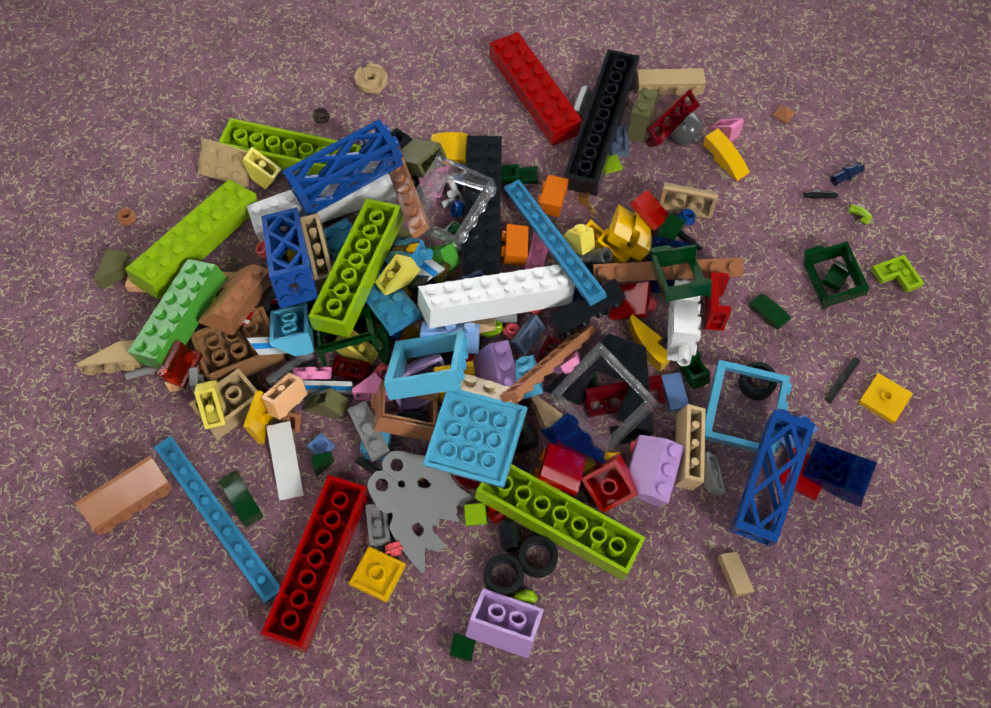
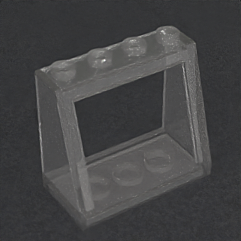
[402,154,496,248]
[551,342,660,453]

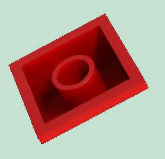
[581,453,638,514]

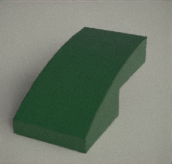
[502,164,539,184]
[651,213,686,247]
[822,260,850,292]
[749,293,791,330]
[376,326,391,365]

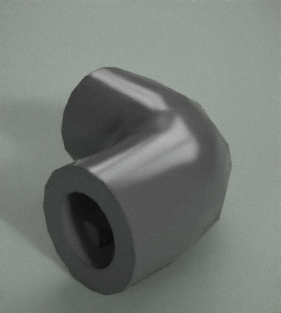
[577,247,613,269]

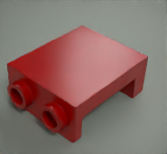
[704,272,731,331]

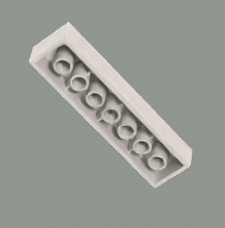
[247,161,396,242]
[418,265,575,328]

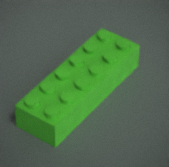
[128,259,227,372]

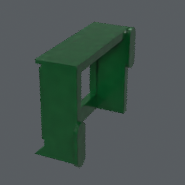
[803,241,870,310]
[651,244,712,304]
[315,307,383,366]

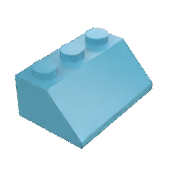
[269,302,315,356]

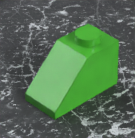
[426,243,461,273]

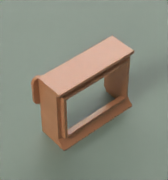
[371,380,439,442]

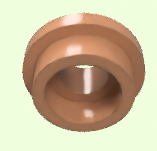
[118,208,136,226]

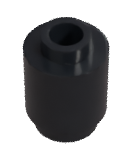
[407,275,437,294]
[398,408,426,422]
[498,519,521,552]

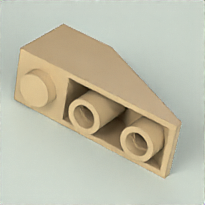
[77,340,142,375]

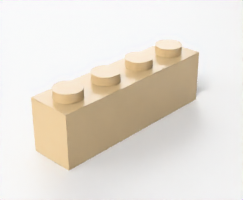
[636,68,706,96]
[300,213,333,291]
[674,404,706,491]

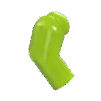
[848,204,872,225]
[480,321,503,338]
[512,589,538,604]

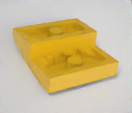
[431,132,468,166]

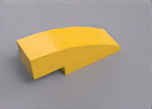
[703,128,750,181]
[607,204,634,249]
[628,212,651,262]
[585,220,631,263]
[628,315,670,372]

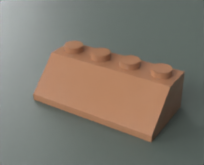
[198,264,271,335]
[75,456,173,535]

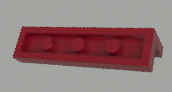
[645,89,700,147]
[584,374,665,418]

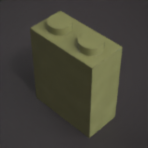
[628,87,659,143]
[401,138,447,178]

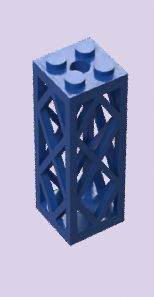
[283,119,403,216]
[261,207,318,308]
[730,409,816,547]

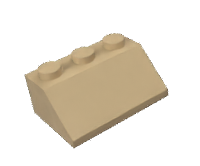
[660,182,718,219]

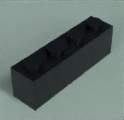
[548,278,626,337]

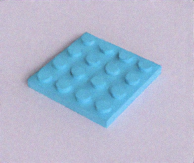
[423,389,528,488]

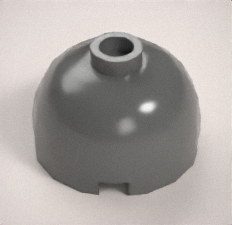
[670,112,703,146]

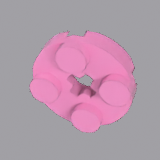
[292,367,332,380]

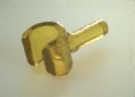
[579,191,596,215]

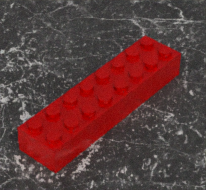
[489,32,583,146]
[261,475,369,653]

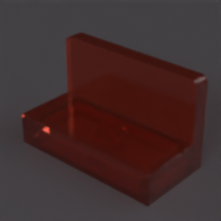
[157,340,203,388]

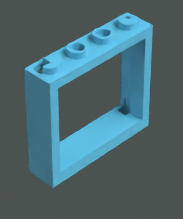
[384,330,470,400]
[705,360,792,455]

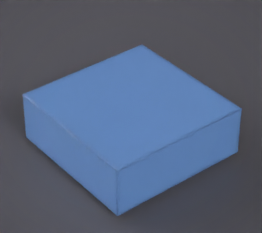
[306,433,335,455]

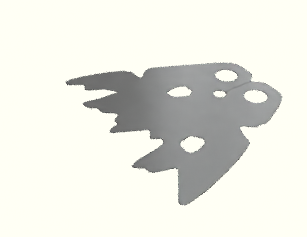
[367,451,475,573]

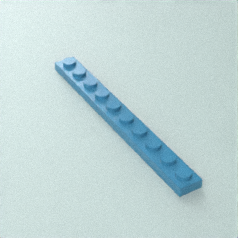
[504,179,607,306]
[154,436,280,605]

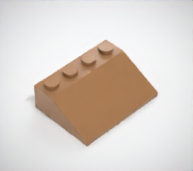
[191,306,286,383]

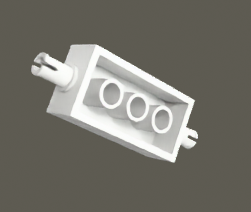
[667,279,701,366]

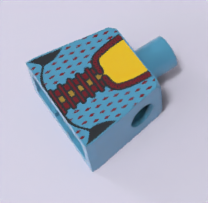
[385,237,433,268]

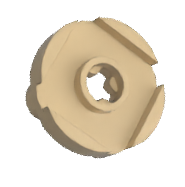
[355,64,388,94]

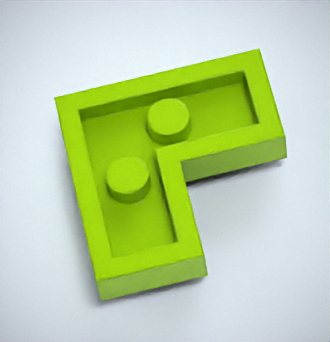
[871,255,924,293]

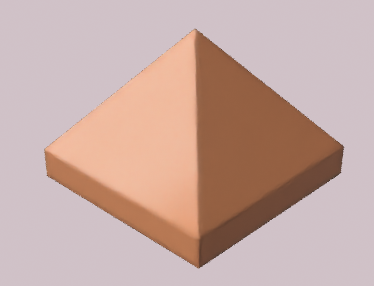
[772,105,795,124]
[282,411,301,433]

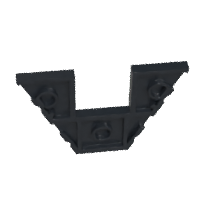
[544,333,654,435]

